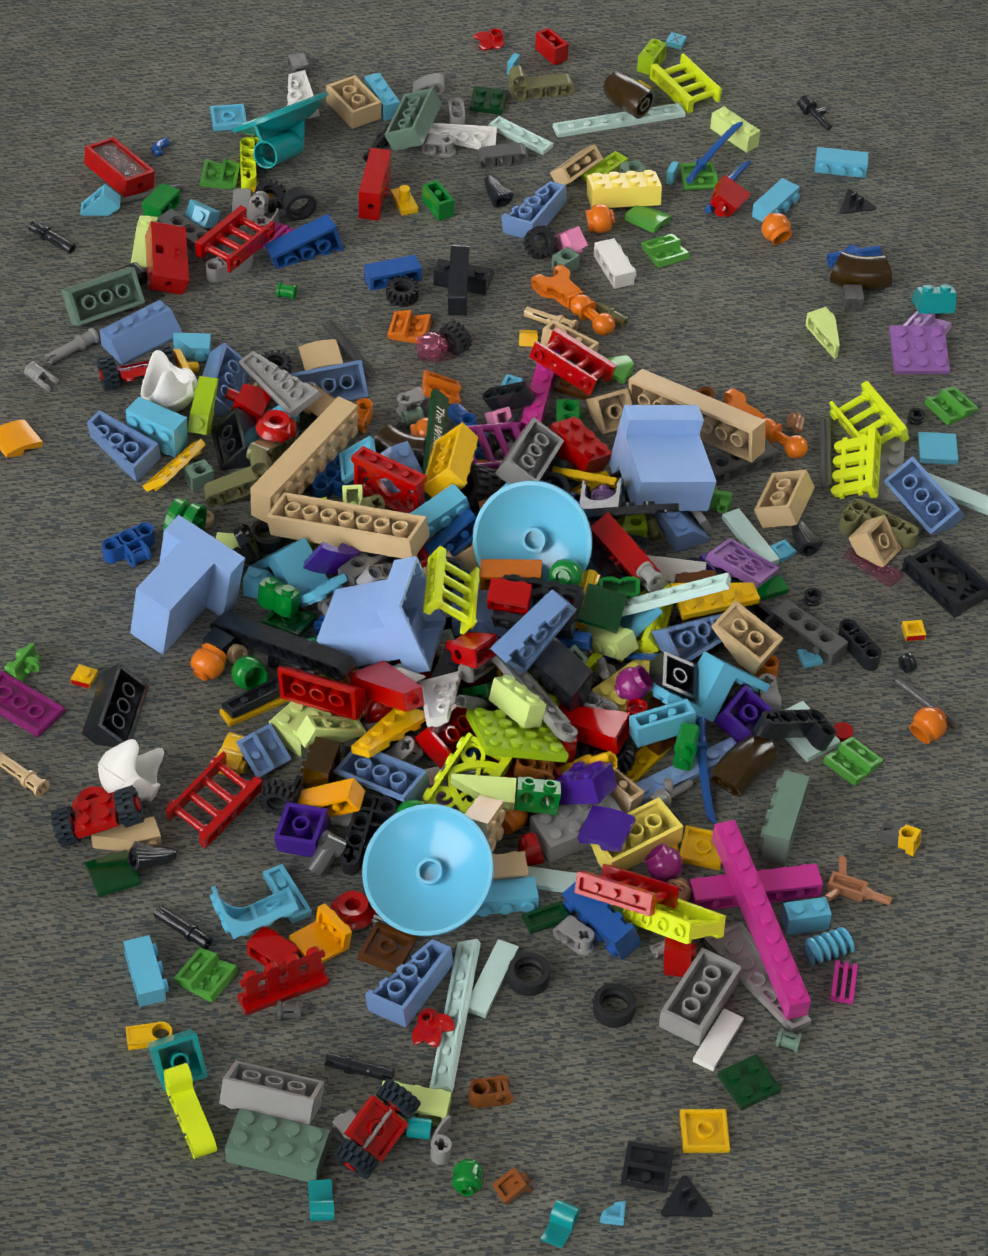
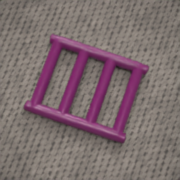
[467,422,521,469]

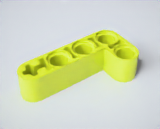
[240,137,260,189]
[164,1063,217,1159]

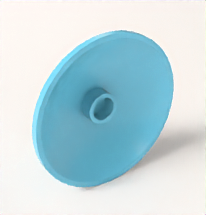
[473,480,592,601]
[362,804,494,936]

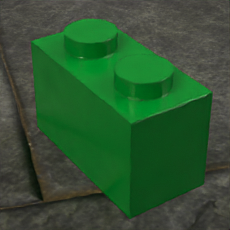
[422,180,454,221]
[142,183,181,217]

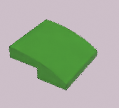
[199,159,240,189]
[679,162,718,190]
[624,205,672,233]
[641,234,690,268]
[924,387,979,425]
[823,737,884,786]
[173,948,239,1003]

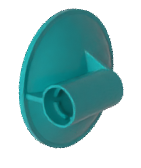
[231,91,329,169]

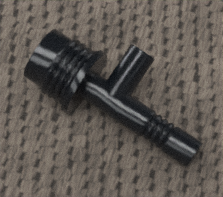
[797,95,832,130]
[487,412,521,456]

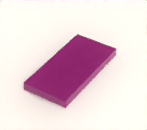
[0,671,66,738]

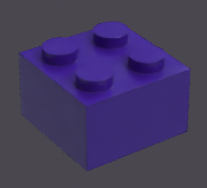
[714,685,774,742]
[556,761,617,805]
[274,802,331,857]

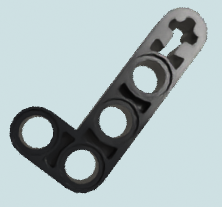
[448,245,470,316]
[753,709,836,751]
[340,794,397,875]

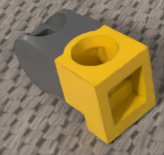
[877,820,921,856]

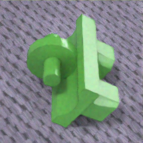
[708,486,733,514]
[5,643,41,682]

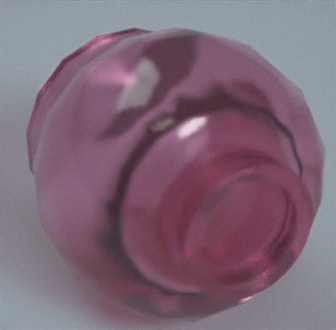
[416,331,448,363]

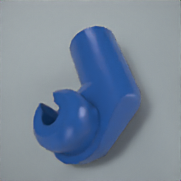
[151,138,170,157]

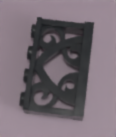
[902,539,988,618]
[491,574,585,640]

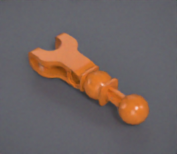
[531,264,615,336]
[724,388,808,459]

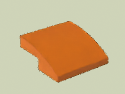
[387,310,433,344]
[422,370,461,404]

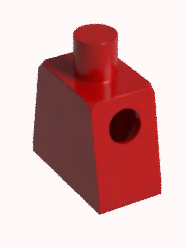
[710,174,751,217]
[225,383,271,427]
[446,632,497,669]

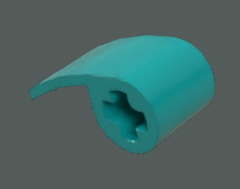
[406,1117,432,1140]
[308,1179,334,1222]
[541,1199,580,1248]

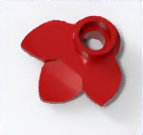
[473,28,504,51]
[412,1008,455,1048]

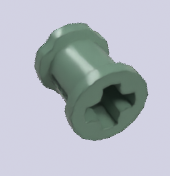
[401,407,424,427]
[775,1027,803,1053]

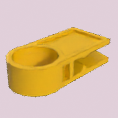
[125,1022,173,1050]

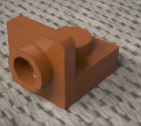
[492,1167,534,1205]

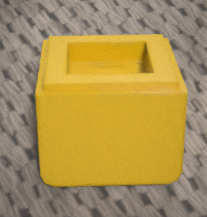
[519,330,538,347]

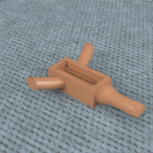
[823,856,892,906]

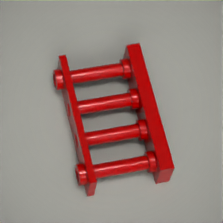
[196,205,275,273]
[529,327,617,395]
[166,751,262,848]
[574,864,680,916]

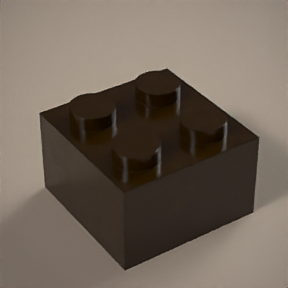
[300,737,340,790]

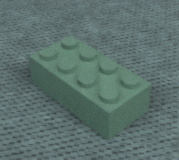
[384,88,442,151]
[61,267,145,326]
[758,770,810,866]
[225,1108,330,1182]

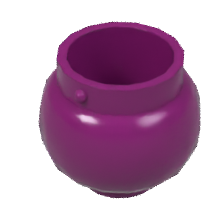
[614,665,653,701]
[644,843,683,882]

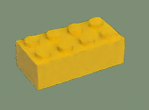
[425,422,478,498]

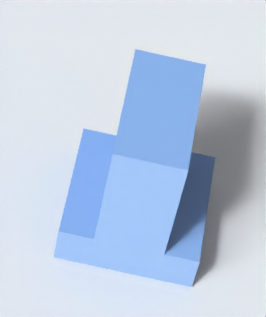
[609,405,716,511]
[130,515,245,654]
[317,556,446,673]

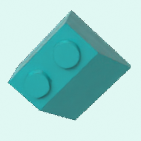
[912,284,957,314]
[147,1029,208,1091]

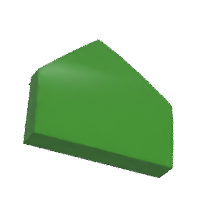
[602,355,634,384]

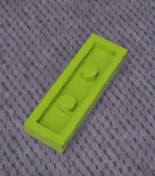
[581,151,628,182]

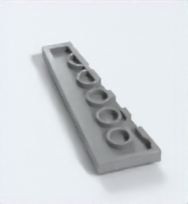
[239,351,322,418]
[862,418,907,502]
[704,922,811,1033]

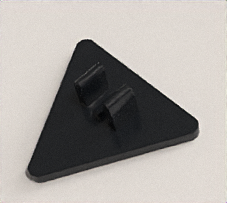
[840,189,876,214]
[661,1175,713,1217]

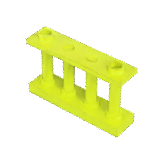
[650,53,722,114]
[829,381,909,451]
[423,546,480,635]

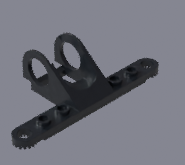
[579,477,679,521]

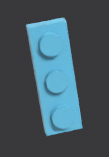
[263,864,312,924]

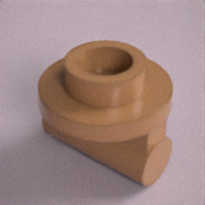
[786,412,805,433]

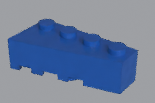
[264,214,344,269]
[562,882,642,960]

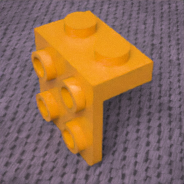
[289,903,352,963]

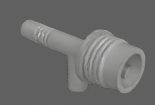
[596,657,617,681]
[646,778,693,808]

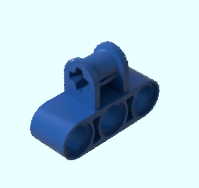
[312,455,354,499]
[102,522,155,567]

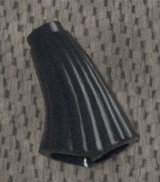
[484,175,514,208]
[791,519,823,556]
[127,841,177,870]

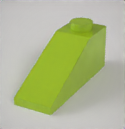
[188,376,219,435]

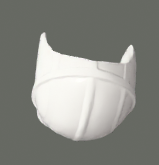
[141,350,198,412]
[98,739,164,802]

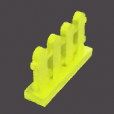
[831,426,882,499]

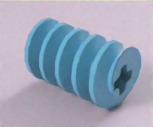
[804,927,855,966]

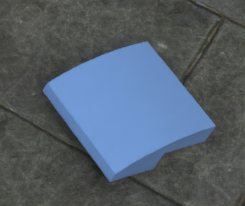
[236,723,291,778]

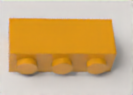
[297,778,365,817]

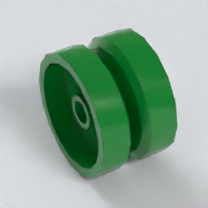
[163,498,207,533]

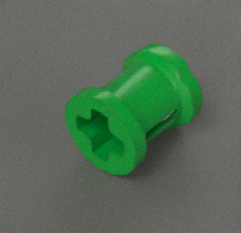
[276,282,297,301]

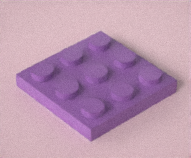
[889,326,950,375]
[706,538,780,589]

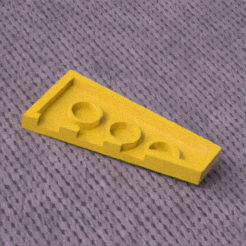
[142,439,206,492]
[670,582,760,620]
[351,708,426,758]

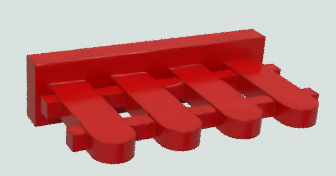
[237,946,329,1016]

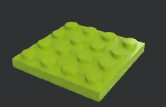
[466,708,569,763]

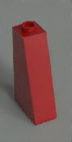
[348,660,424,712]
[558,704,630,754]

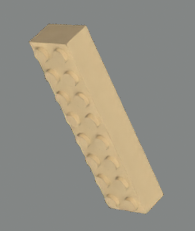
[629,369,766,462]
[251,396,359,523]
[266,492,430,559]

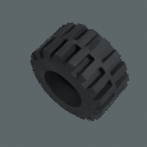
[460,463,500,514]

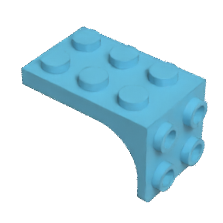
[209,886,299,939]

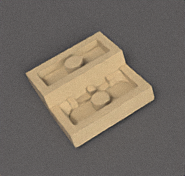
[298,339,344,371]

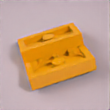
[0,419,43,457]

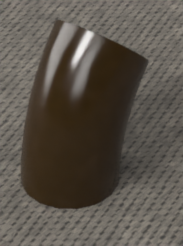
[604,71,655,119]
[829,251,892,290]
[373,424,426,471]
[708,733,776,797]

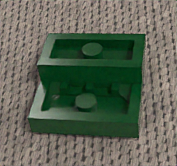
[578,583,627,634]
[85,850,141,897]

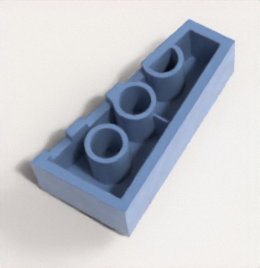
[501,181,567,241]
[87,410,161,482]
[490,590,577,674]
[651,612,724,661]
[365,939,454,1027]

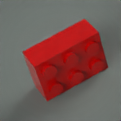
[549,417,612,473]
[414,702,477,770]

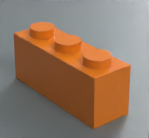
[480,559,543,590]

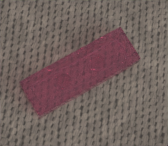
[844,547,903,587]

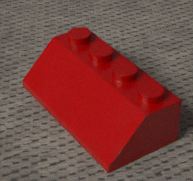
[277,667,367,721]

